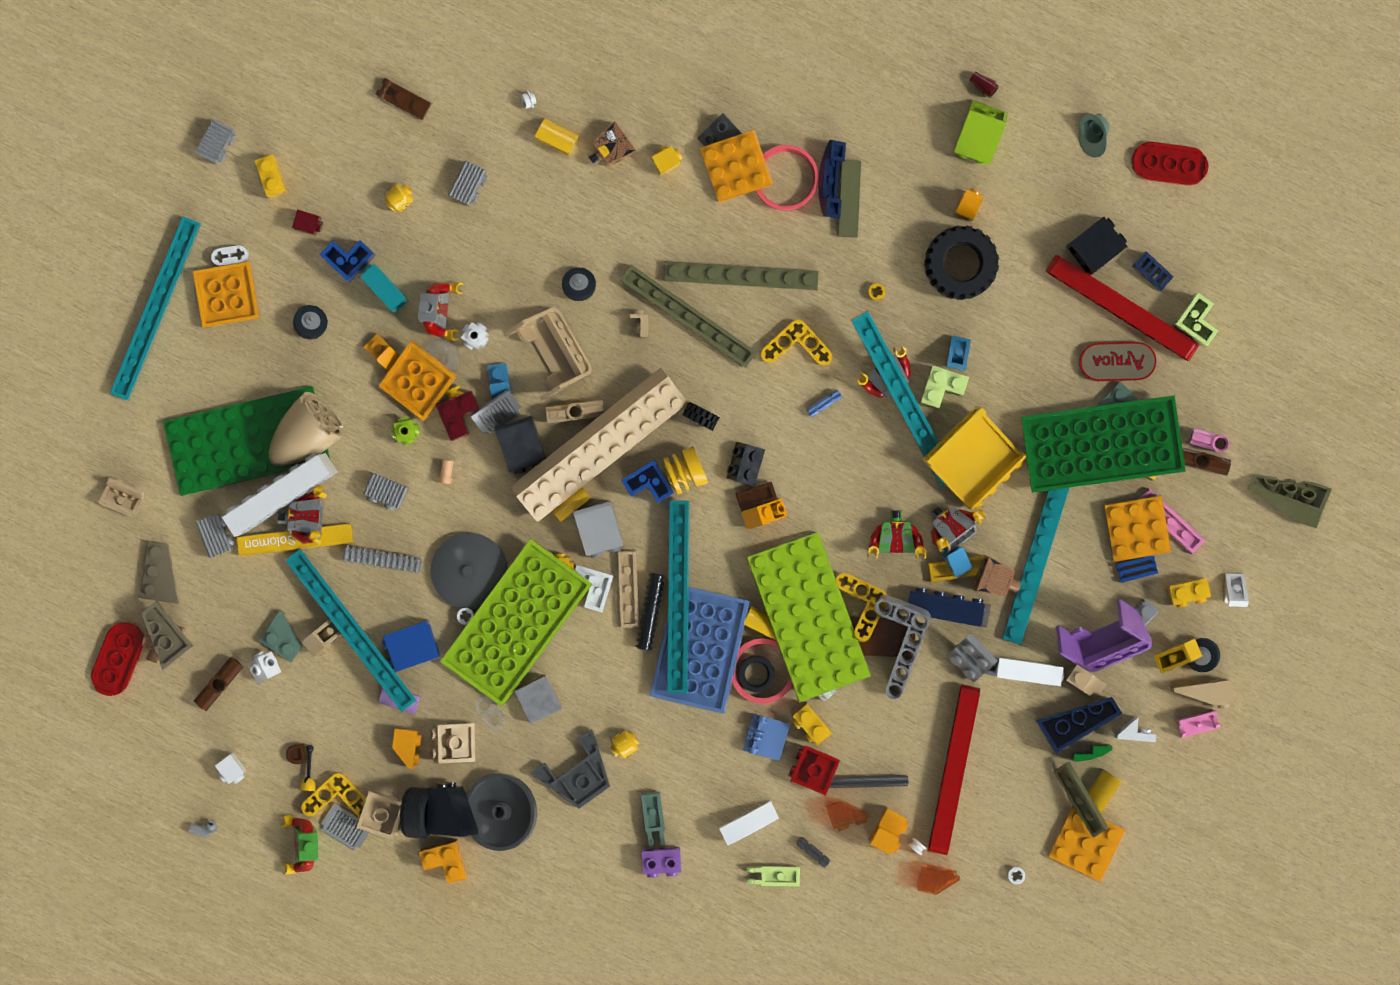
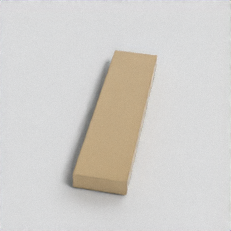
[617,551,639,628]

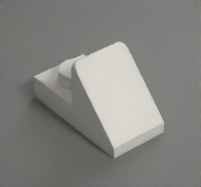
[1224,573,1249,607]
[1115,716,1156,742]

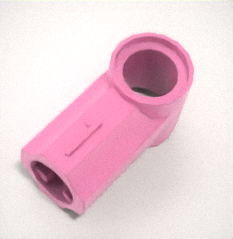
[1189,428,1229,452]

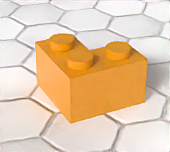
[868,806,909,856]
[419,839,468,884]

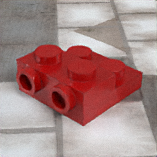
[788,745,840,796]

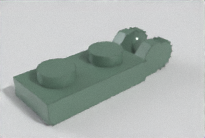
[641,791,665,847]

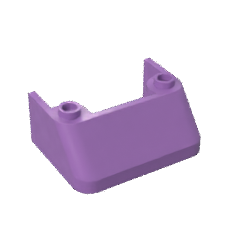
[1056,599,1152,672]

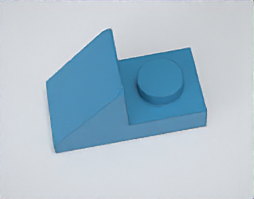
[945,335,971,371]
[487,363,511,399]
[936,546,972,578]

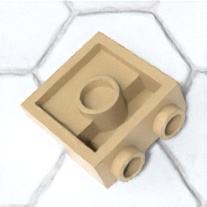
[430,723,475,764]
[356,791,402,840]

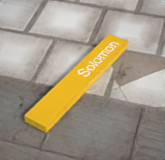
[237,524,354,556]

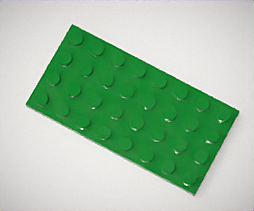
[163,386,330,496]
[1021,395,1186,493]

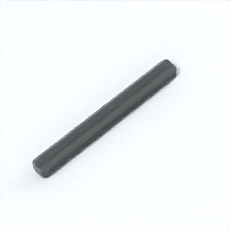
[829,775,909,788]

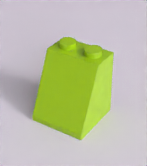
[954,100,1008,165]

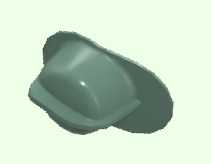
[1079,113,1110,158]

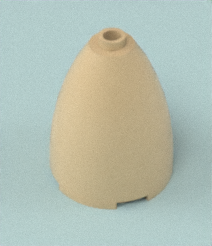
[269,392,345,466]

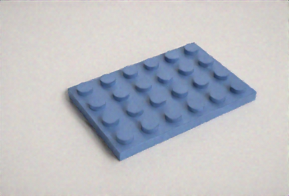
[650,587,750,714]

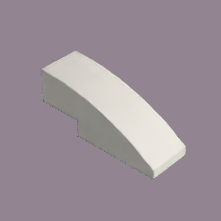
[719,801,779,845]

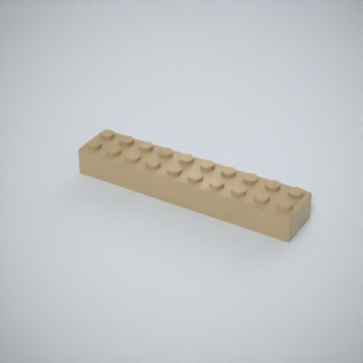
[510,368,688,522]

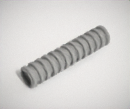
[343,545,422,574]

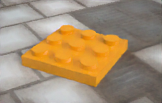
[700,130,773,203]
[193,261,260,328]
[379,340,458,421]
[1104,495,1171,562]
[1048,805,1125,882]

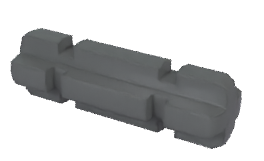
[797,837,830,868]

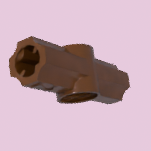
[1182,447,1231,476]
[194,656,244,711]

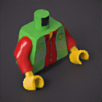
[867,510,927,560]
[280,815,318,874]

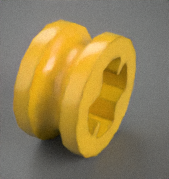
[868,283,886,301]
[445,386,464,400]

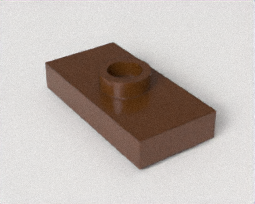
[735,481,778,512]

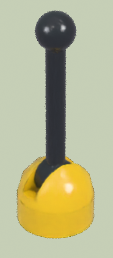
[300,745,316,791]

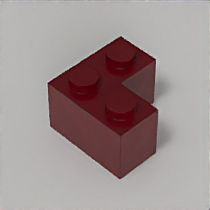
[436,391,480,441]

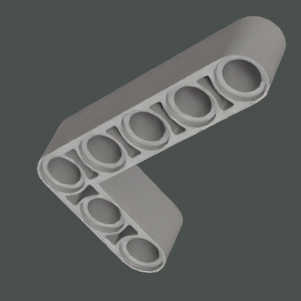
[875,595,931,699]

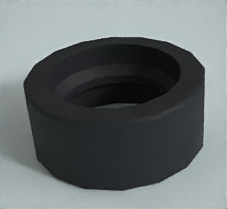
[738,655,775,693]

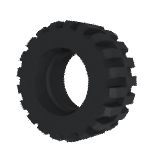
[924,225,999,300]

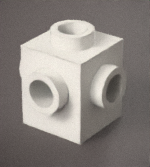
[461,322,489,350]
[247,651,281,684]

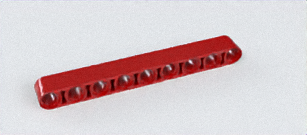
[1045,254,1200,361]
[928,684,981,855]

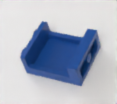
[382,620,441,672]

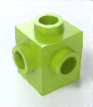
[391,417,420,446]

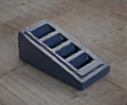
[1132,251,1173,291]

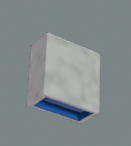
[515,675,562,724]

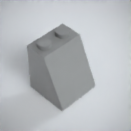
[573,501,624,559]

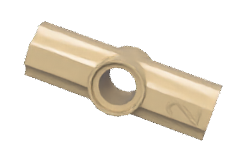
[546,400,604,424]

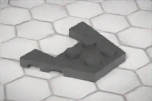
[531,729,610,809]

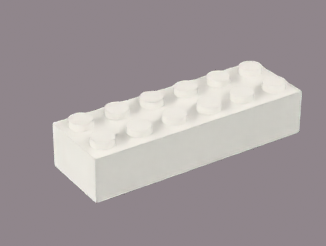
[222,453,338,537]

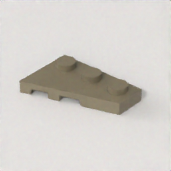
[140,541,179,604]
[141,601,193,670]

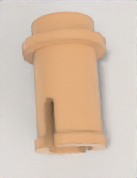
[438,460,454,484]

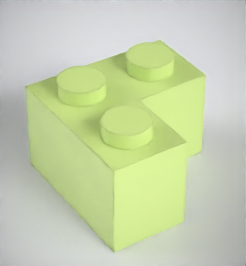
[1173,293,1218,347]
[920,366,969,409]

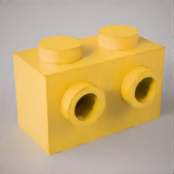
[1166,578,1211,608]
[792,702,832,745]

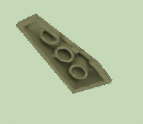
[1247,474,1332,529]

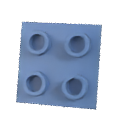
[743,713,790,761]

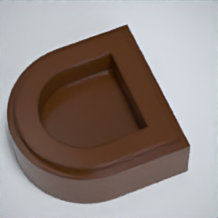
[286,743,307,764]

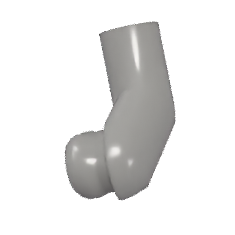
[189,820,217,837]

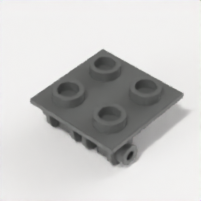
[697,113,742,146]

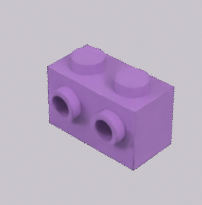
[641,847,681,877]

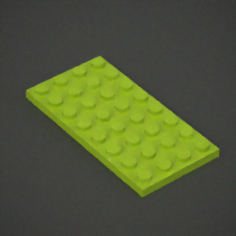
[746,532,871,702]
[440,538,593,707]

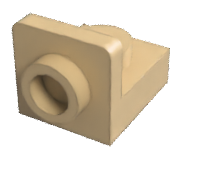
[629,311,649,338]

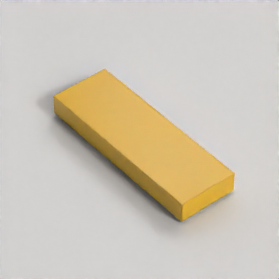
[927,555,984,582]

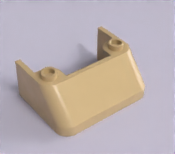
[503,307,592,401]

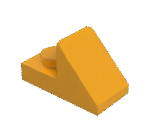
[364,334,400,371]

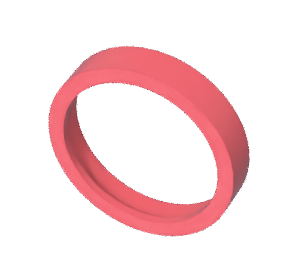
[756,145,819,211]
[732,638,792,704]

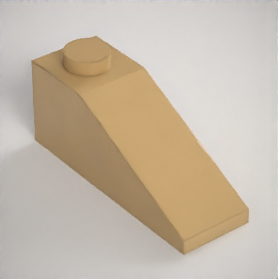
[1171,679,1234,708]

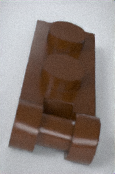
[375,78,431,121]

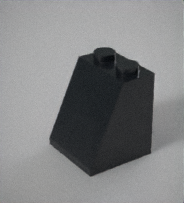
[1066,217,1128,275]
[494,416,546,475]
[426,782,478,837]

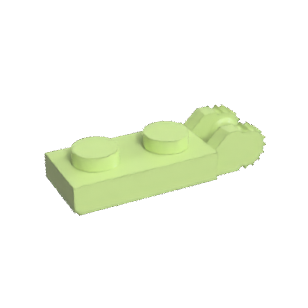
[746,866,800,887]

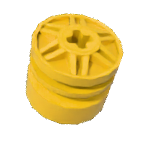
[663,446,708,495]

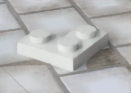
[575,565,613,612]

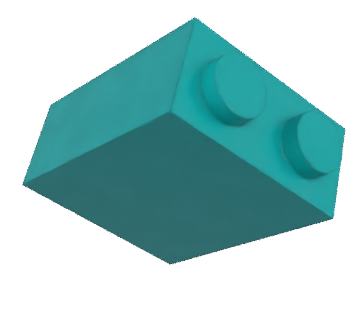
[360,264,409,313]

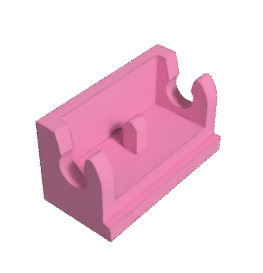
[1176,710,1220,738]

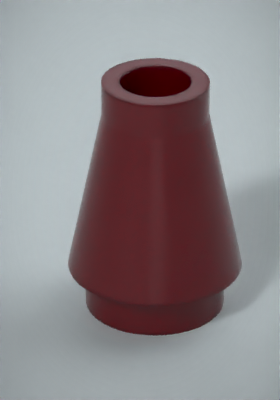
[969,71,999,98]

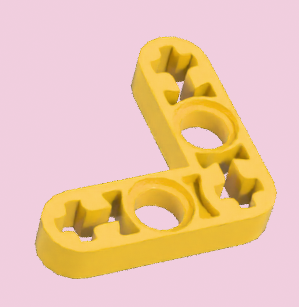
[761,320,832,366]
[836,573,887,642]
[301,773,366,818]

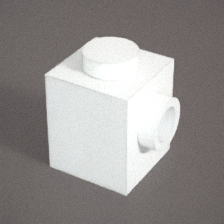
[215,753,247,784]

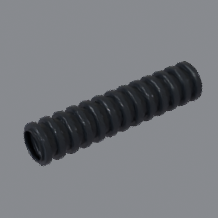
[635,573,666,651]

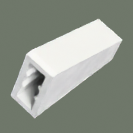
[984,656,1064,686]

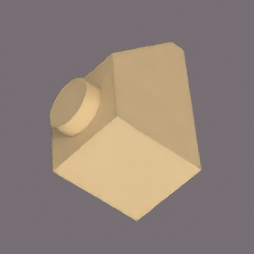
[302,619,342,657]
[1064,663,1107,700]

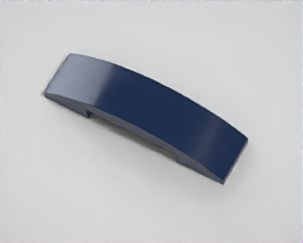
[818,140,846,219]

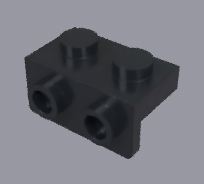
[727,442,765,486]

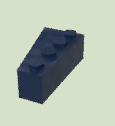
[906,587,991,627]
[1035,697,1122,754]

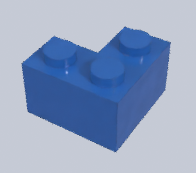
[319,240,376,283]
[621,460,674,503]

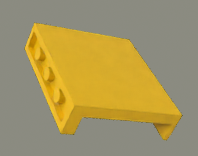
[922,406,1027,510]

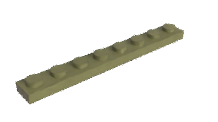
[664,261,819,291]
[620,265,757,368]

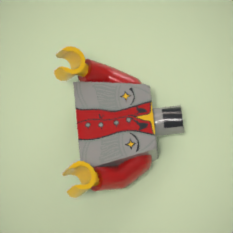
[418,282,463,341]
[854,344,911,398]
[278,485,326,544]
[931,507,987,554]

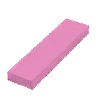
[1139,488,1205,554]

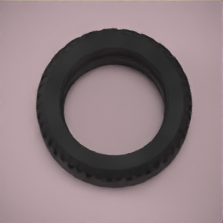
[400,787,430,839]

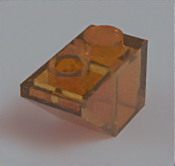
[826,800,870,831]
[916,864,960,895]

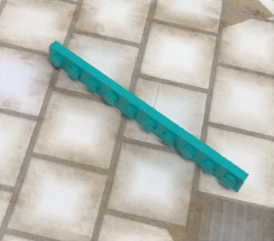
[110,216,201,401]
[851,311,945,487]
[1002,488,1069,645]
[667,501,690,694]
[285,549,417,712]

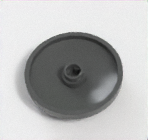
[431,533,508,609]
[466,773,537,851]

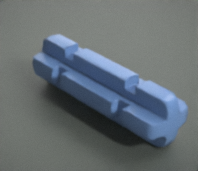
[807,390,842,417]

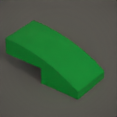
[1072,745,1112,762]

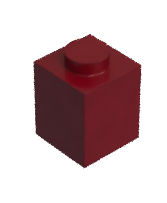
[292,209,323,236]

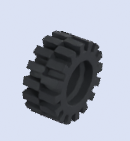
[682,402,720,431]

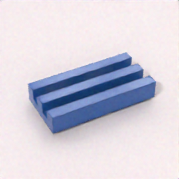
[1116,555,1158,583]

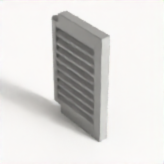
[470,389,521,434]
[321,802,370,851]

